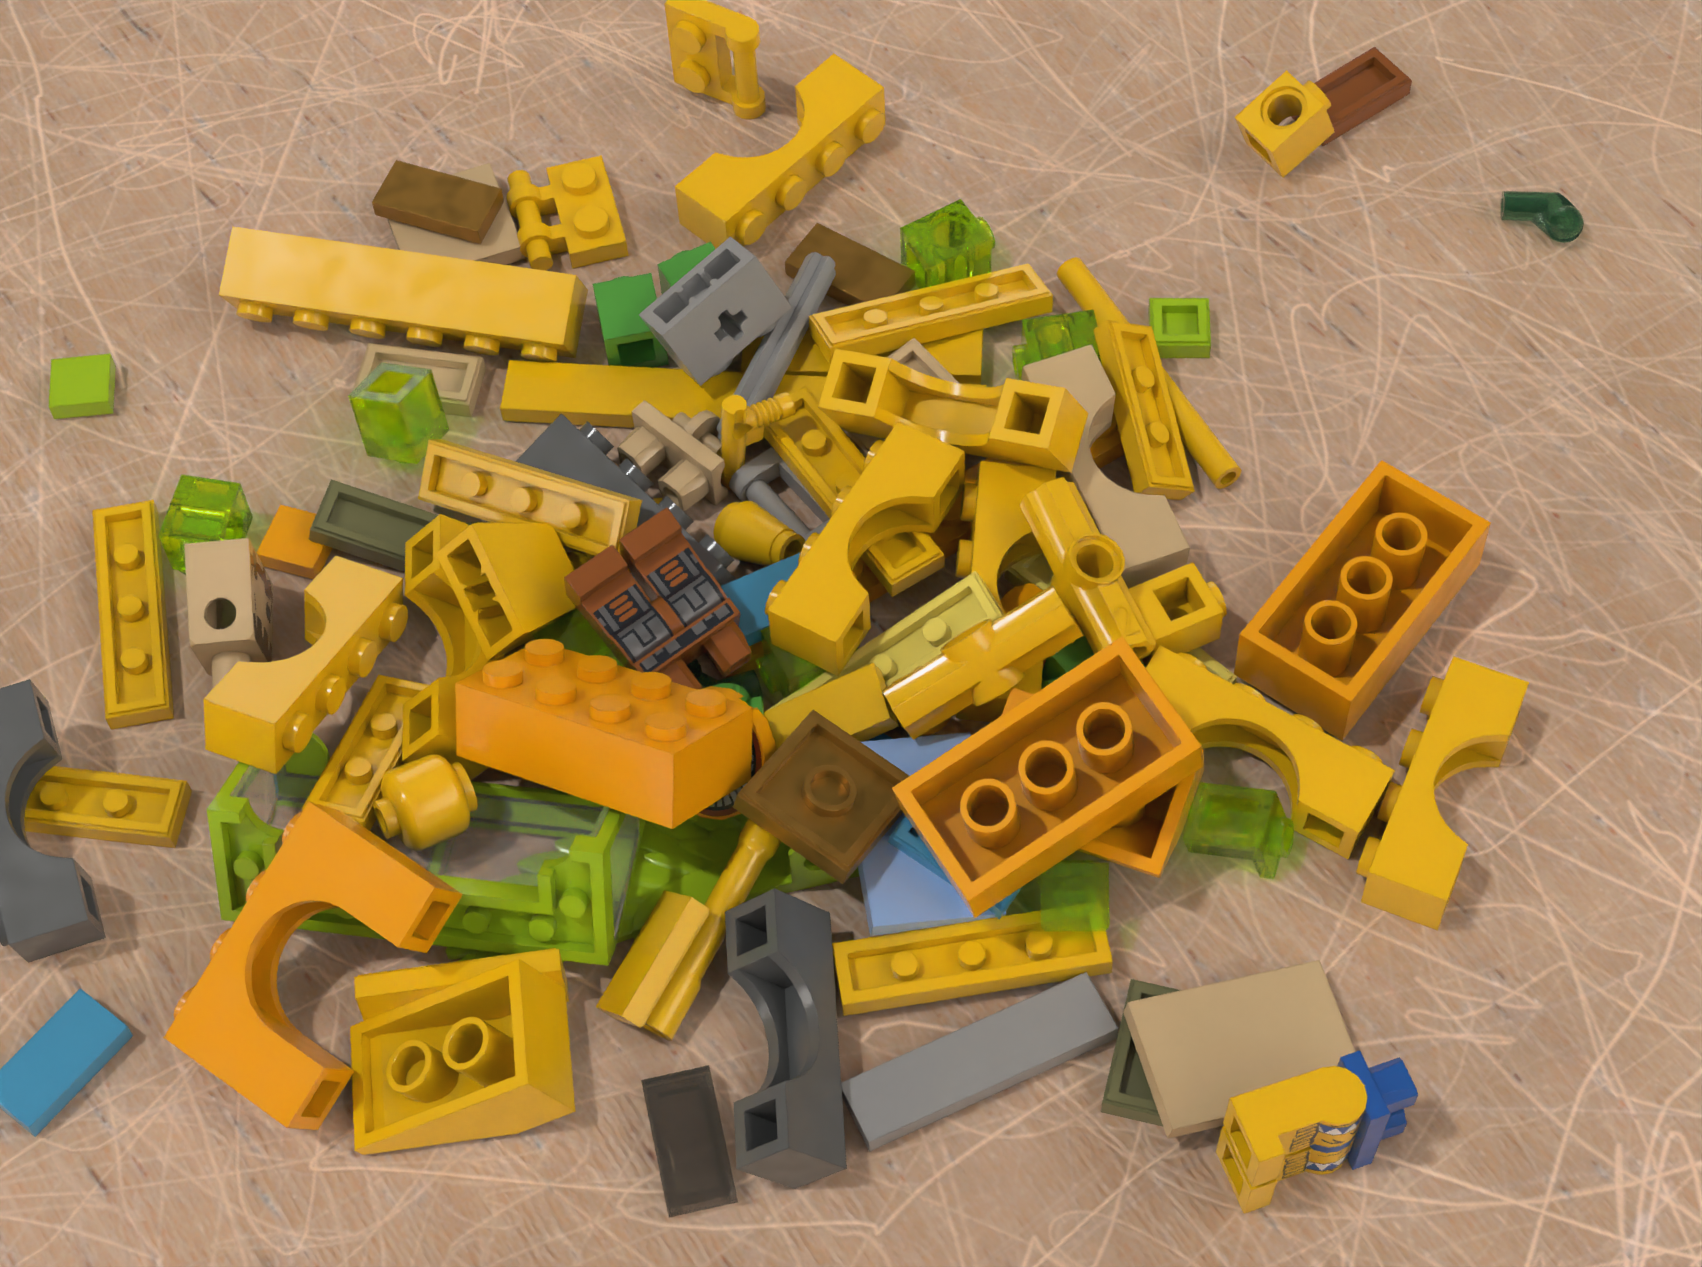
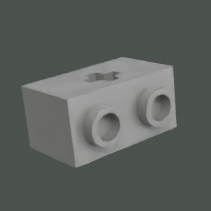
[639,236,792,386]

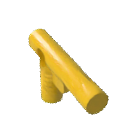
[721,392,795,490]

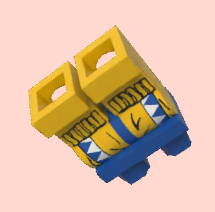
[1216,1050,1418,1214]

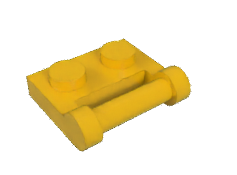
[664,0,766,120]

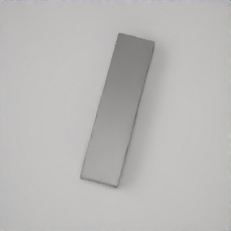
[841,972,1118,1152]

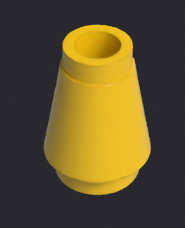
[713,501,806,566]

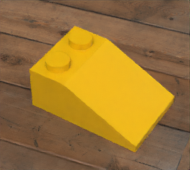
[350,959,576,1155]

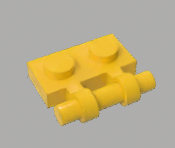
[506,155,629,271]

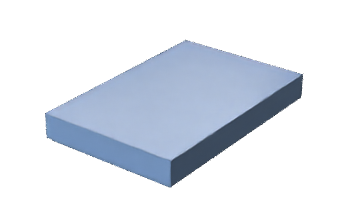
[858,732,1006,936]

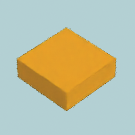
[256,504,332,579]

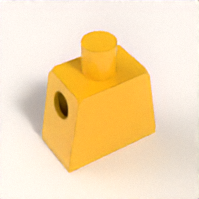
[435,522,588,661]

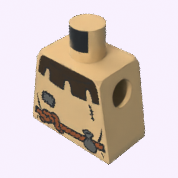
[185,538,273,689]

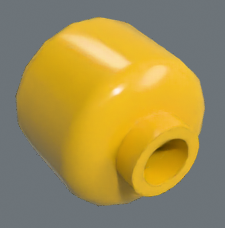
[373,754,478,851]

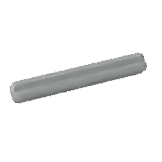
[717,252,836,440]

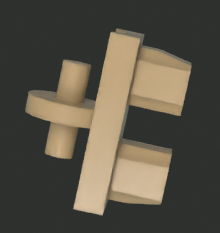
[617,400,728,511]

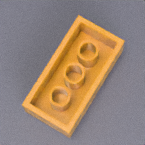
[1234,460,1491,741]
[892,636,1202,918]
[455,639,753,829]

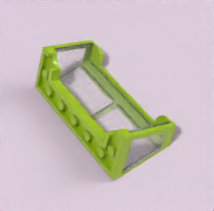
[207,733,646,966]

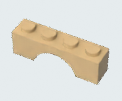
[1021,344,1190,589]

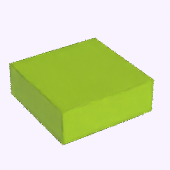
[1148,298,1211,358]
[48,353,116,419]

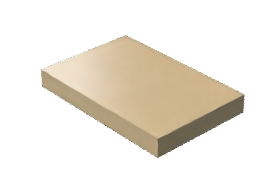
[1123,960,1355,1139]

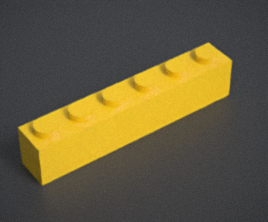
[219,226,588,363]

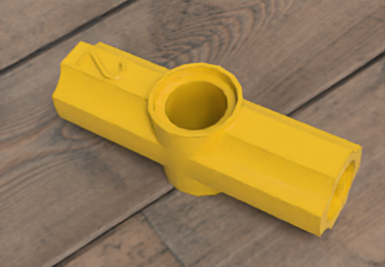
[1020,477,1157,660]
[883,585,1083,740]

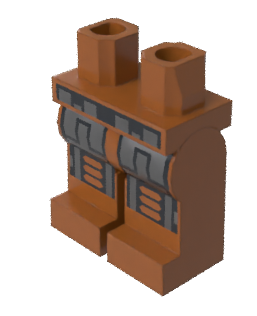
[564,507,752,689]

